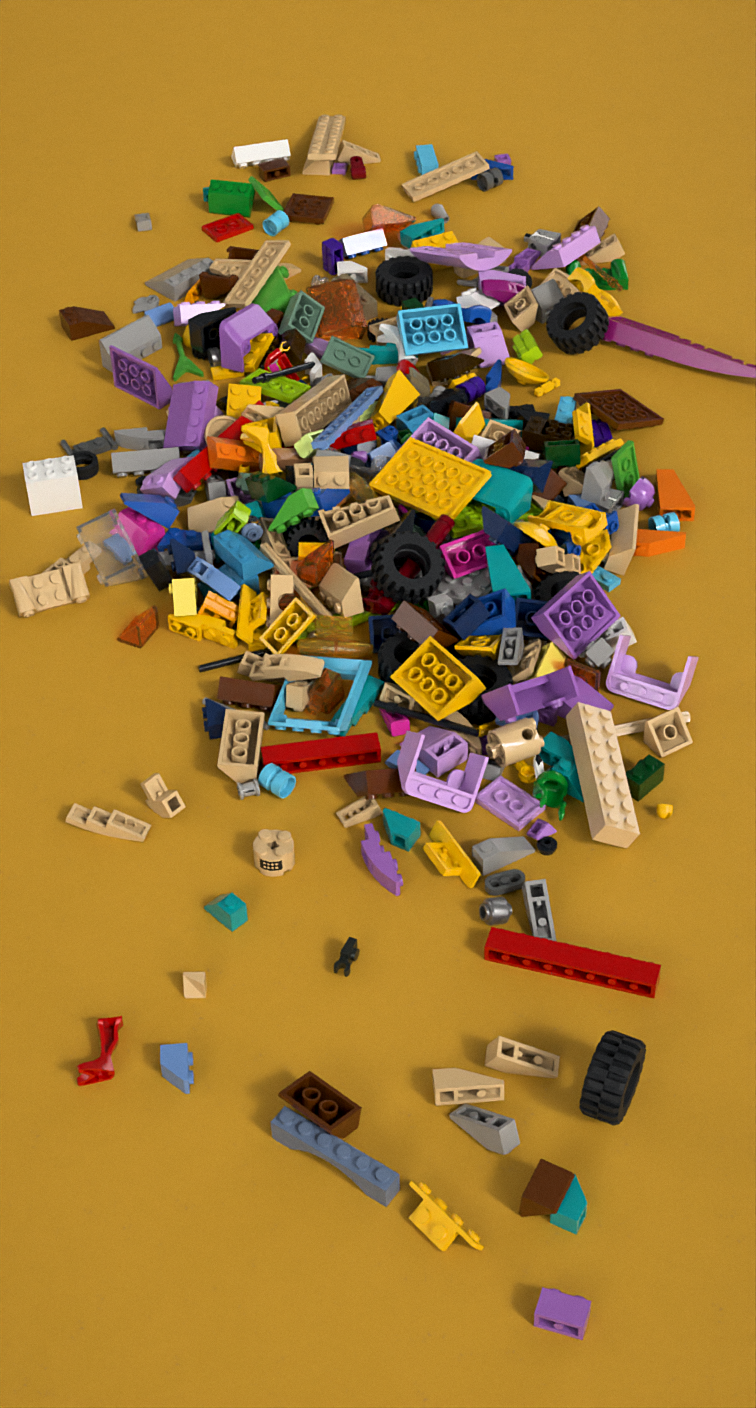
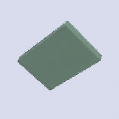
[320,336,375,378]

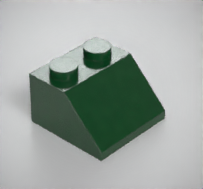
[245,471,297,503]

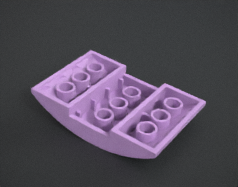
[410,242,512,271]

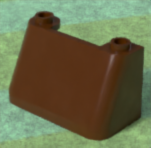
[199,246,259,300]

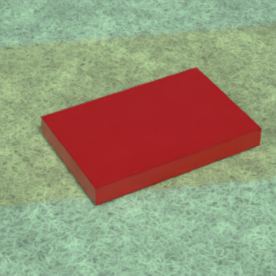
[202,213,254,242]

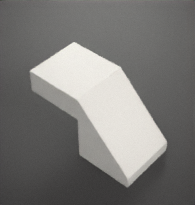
[304,352,322,385]

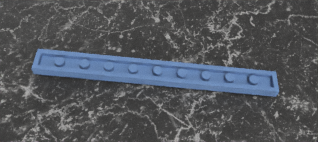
[311,386,384,450]

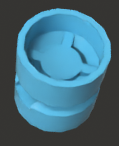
[262,210,289,236]
[648,512,680,532]
[258,763,296,798]

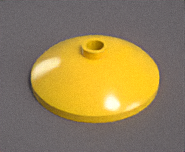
[504,357,550,385]
[513,521,558,548]

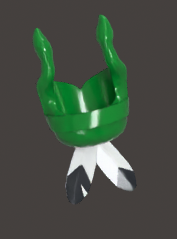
[532,755,568,821]

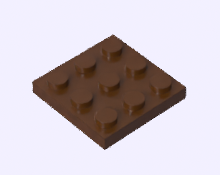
[283,193,334,225]

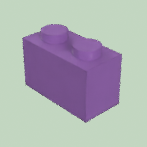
[534,1287,591,1340]

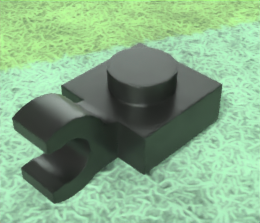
[334,937,360,977]

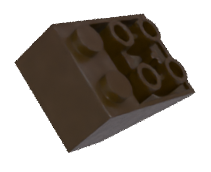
[260,328,306,365]
[427,353,484,382]
[522,416,575,452]

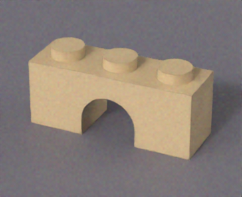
[535,546,581,574]
[267,575,294,627]

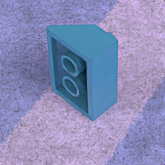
[213,530,274,581]

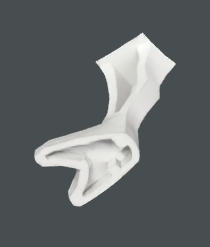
[377,324,419,366]

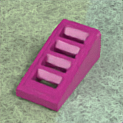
[379,708,410,737]

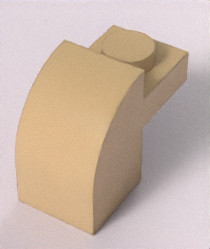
[294,463,313,491]
[140,773,186,818]

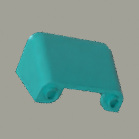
[472,459,533,524]

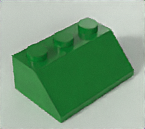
[208,179,256,217]

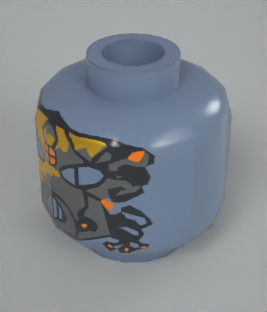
[240,515,263,542]

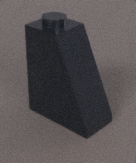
[138,548,173,592]

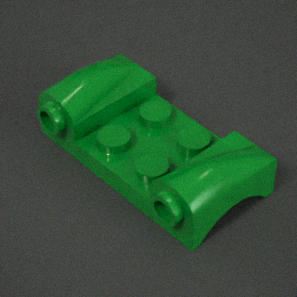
[565,259,629,290]

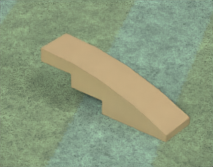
[65,803,151,842]

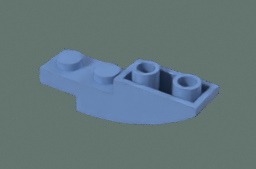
[186,557,241,601]

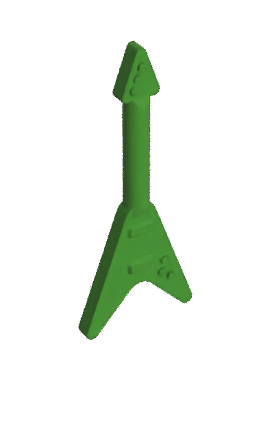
[173,333,204,381]

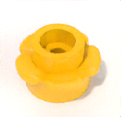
[518,765,536,784]

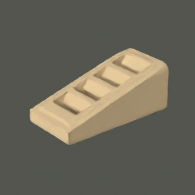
[336,796,383,828]

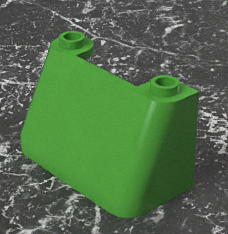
[252,266,298,316]

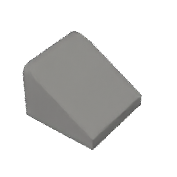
[483,759,505,781]

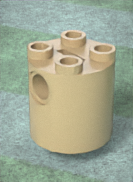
[486,718,544,767]

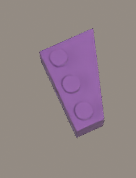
[344,529,382,574]

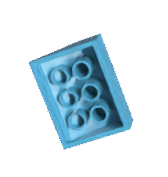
[396,303,468,356]

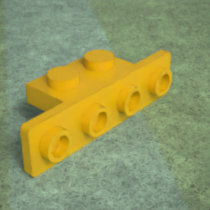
[572,402,595,456]
[236,584,268,645]
[423,820,480,888]
[409,1180,484,1252]

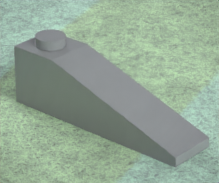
[581,459,614,505]

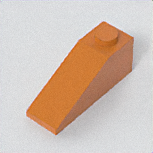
[633,529,686,557]

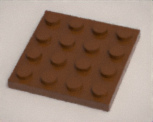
[573,389,664,431]

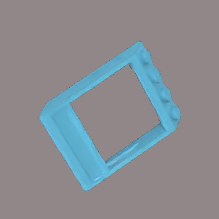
[268,655,372,735]

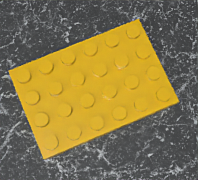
[368,437,492,521]

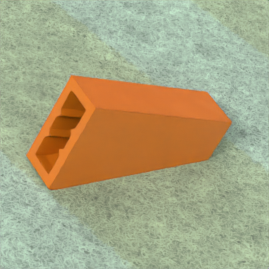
[655,469,695,521]

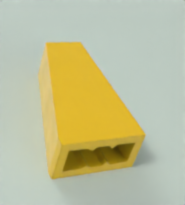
[370,370,420,430]

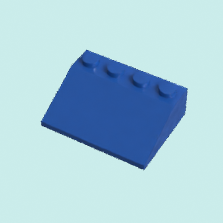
[261,487,350,519]

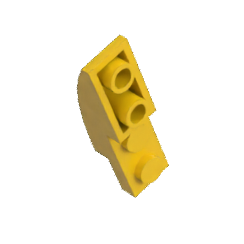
[168,614,238,649]

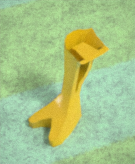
[240,425,284,478]

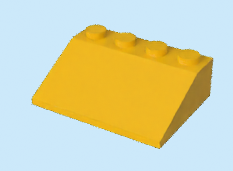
[390,636,486,721]

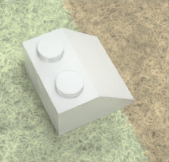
[456,287,500,309]

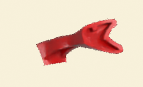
[76,1016,123,1086]

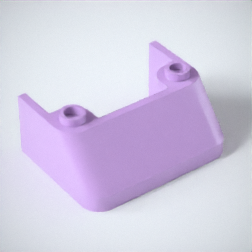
[606,635,699,710]
[397,730,489,813]

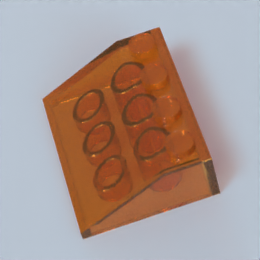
[362,204,416,233]
[306,279,368,339]

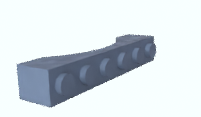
[271,1106,400,1207]

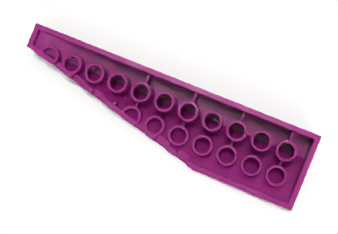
[603,316,756,378]

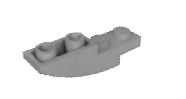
[114,427,166,451]

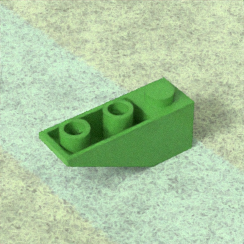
[268,488,319,533]

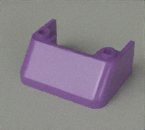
[219,303,278,372]
[481,666,580,724]

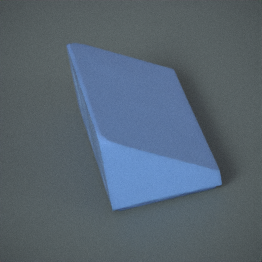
[144,302,174,327]

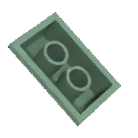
[278,290,325,344]

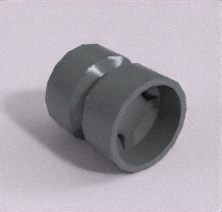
[477,167,503,191]

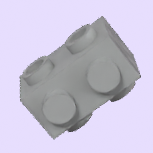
[585,638,615,670]

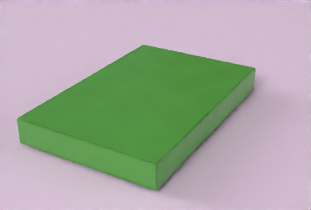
[248,176,284,211]
[611,440,640,499]

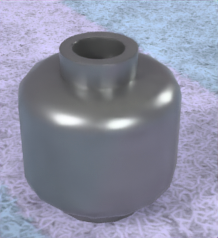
[479,897,512,926]

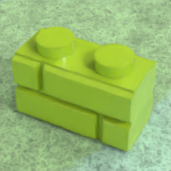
[512,329,543,364]
[214,501,251,535]

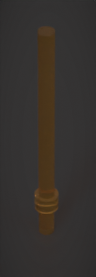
[579,254,623,292]

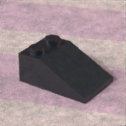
[188,307,236,353]
[369,509,415,564]

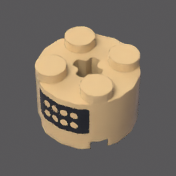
[253,829,295,877]

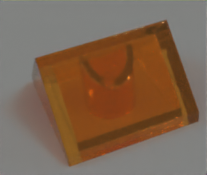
[117,605,160,649]

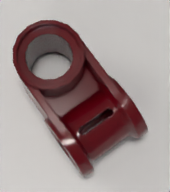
[350,156,366,180]

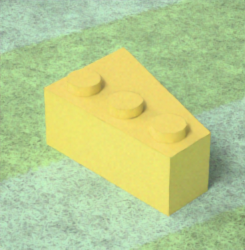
[169,578,198,616]

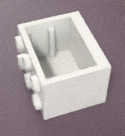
[22,455,83,516]

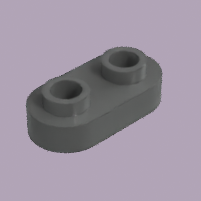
[485,869,525,896]

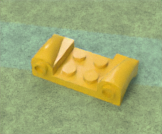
[567,267,623,317]
[527,500,607,546]

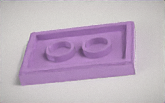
[475,775,546,831]

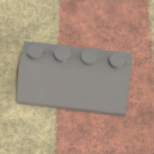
[99,315,162,373]
[111,447,180,478]

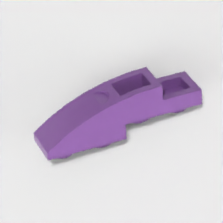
[361,823,403,896]

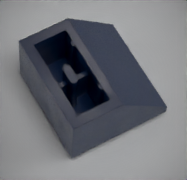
[442,594,491,641]

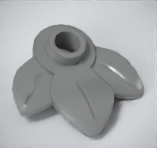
[132,295,159,314]

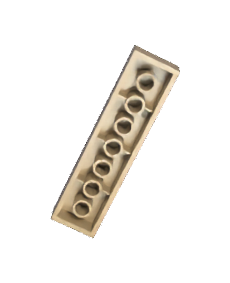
[276,374,352,447]
[566,702,640,849]

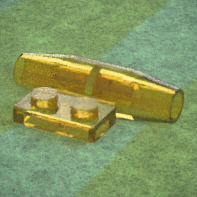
[349,472,400,509]
[297,615,373,660]

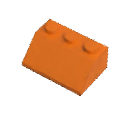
[207,436,261,473]

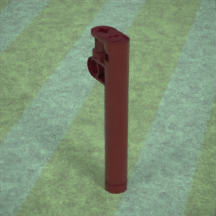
[362,514,455,615]

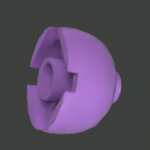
[622,476,655,511]

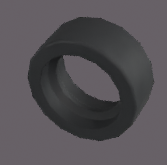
[70,451,99,480]

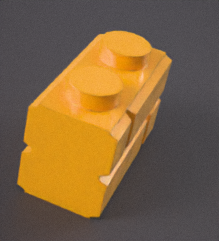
[197,591,239,629]

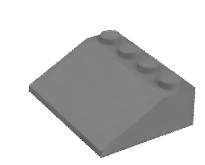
[145,258,217,302]

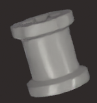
[237,778,260,800]

